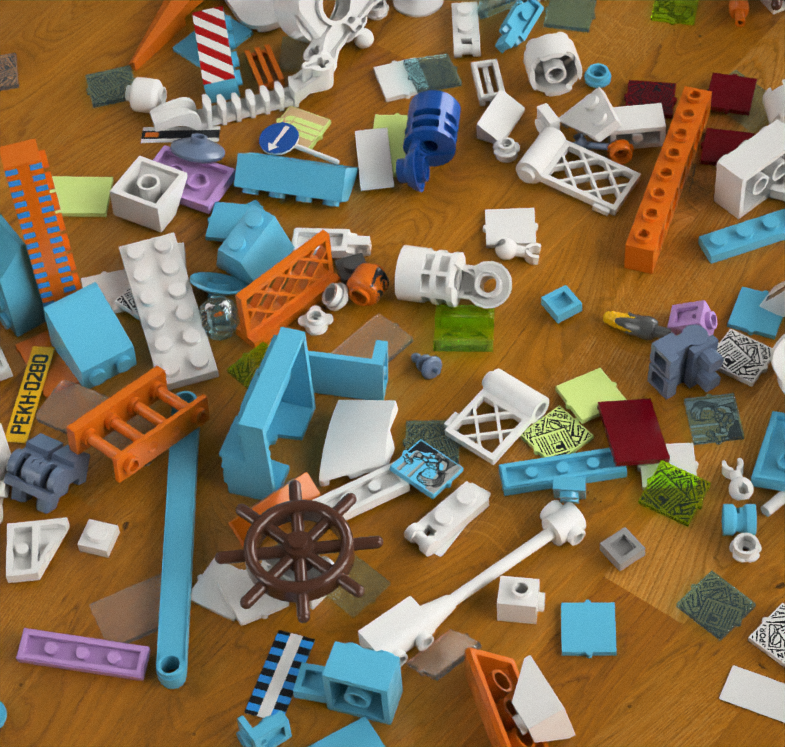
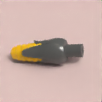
[603,311,671,340]

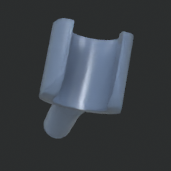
[572,133,609,150]

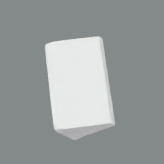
[477,90,525,144]

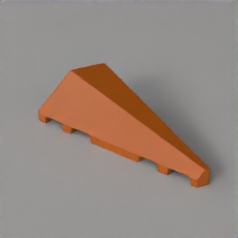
[129,0,204,71]

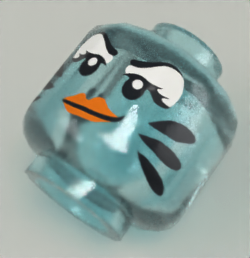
[199,295,239,340]

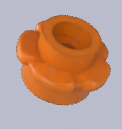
[607,139,634,165]

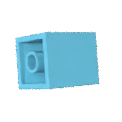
[216,204,295,285]
[43,282,137,391]

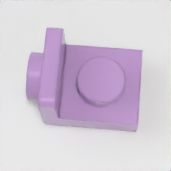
[667,300,718,337]

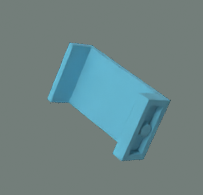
[279,327,388,400]

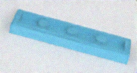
[498,448,627,496]

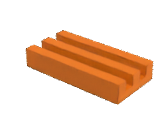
[244,44,285,92]

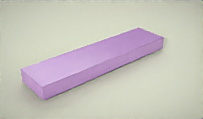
[16,628,151,681]

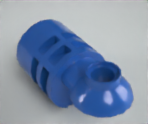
[396,90,461,192]

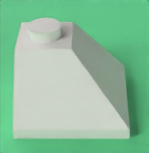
[512,655,576,743]

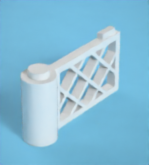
[516,127,641,216]

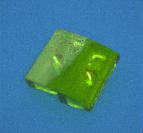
[433,305,495,352]

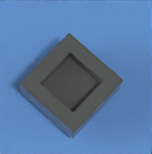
[335,253,366,285]

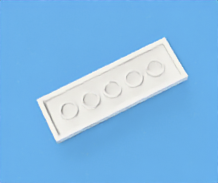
[119,232,219,390]

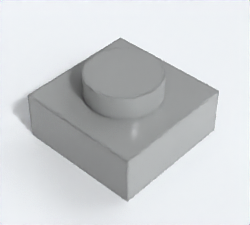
[600,527,646,571]

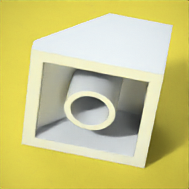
[109,156,188,232]

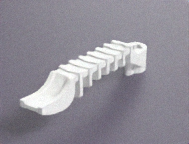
[150,55,334,132]

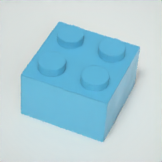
[322,641,403,725]

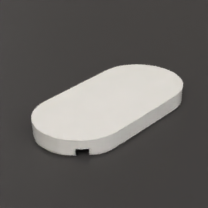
[224,0,280,32]

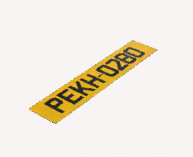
[5,346,55,443]

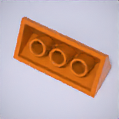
[464,647,549,747]

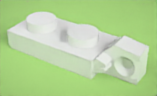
[291,228,372,258]

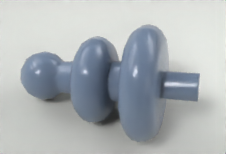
[411,352,442,380]

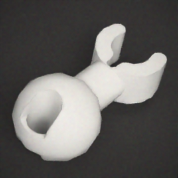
[495,238,541,265]
[721,458,754,501]

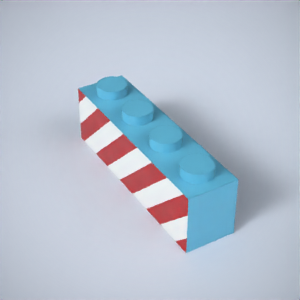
[192,6,243,103]

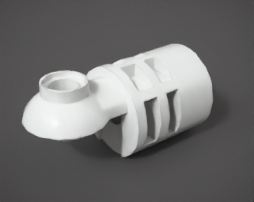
[395,245,512,309]

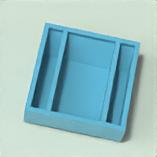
[0,214,46,337]

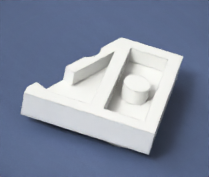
[559,87,622,142]
[6,517,70,583]

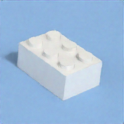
[714,119,785,219]

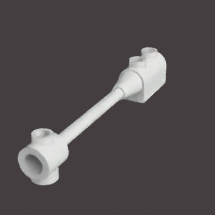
[358,500,587,667]

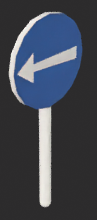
[259,122,340,165]

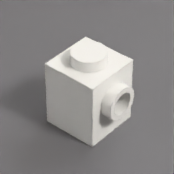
[497,576,545,624]

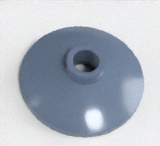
[170,133,225,163]

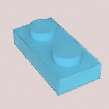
[553,476,586,504]

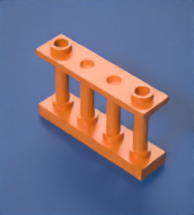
[66,366,210,483]

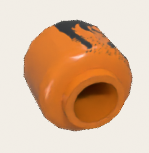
[346,263,389,306]

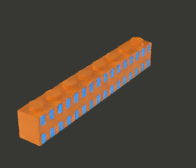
[0,138,82,307]

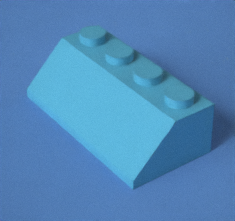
[234,152,359,207]

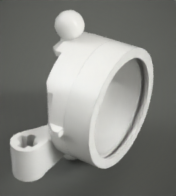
[273,0,382,71]

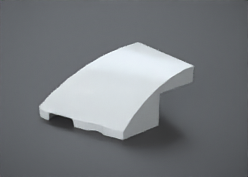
[319,400,398,486]

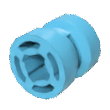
[722,504,757,536]

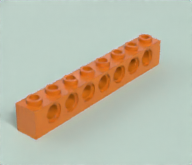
[624,86,712,274]

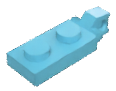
[495,0,544,53]

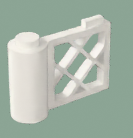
[444,368,550,465]

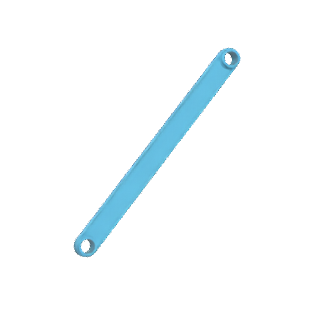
[156,391,200,689]

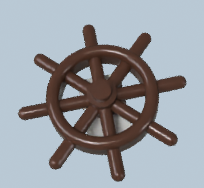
[215,480,383,623]

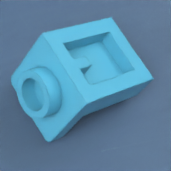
[236,710,292,747]

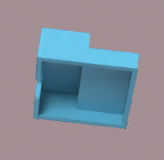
[219,327,316,500]

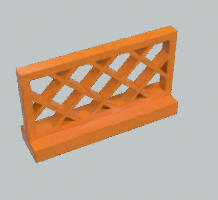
[235,230,341,350]

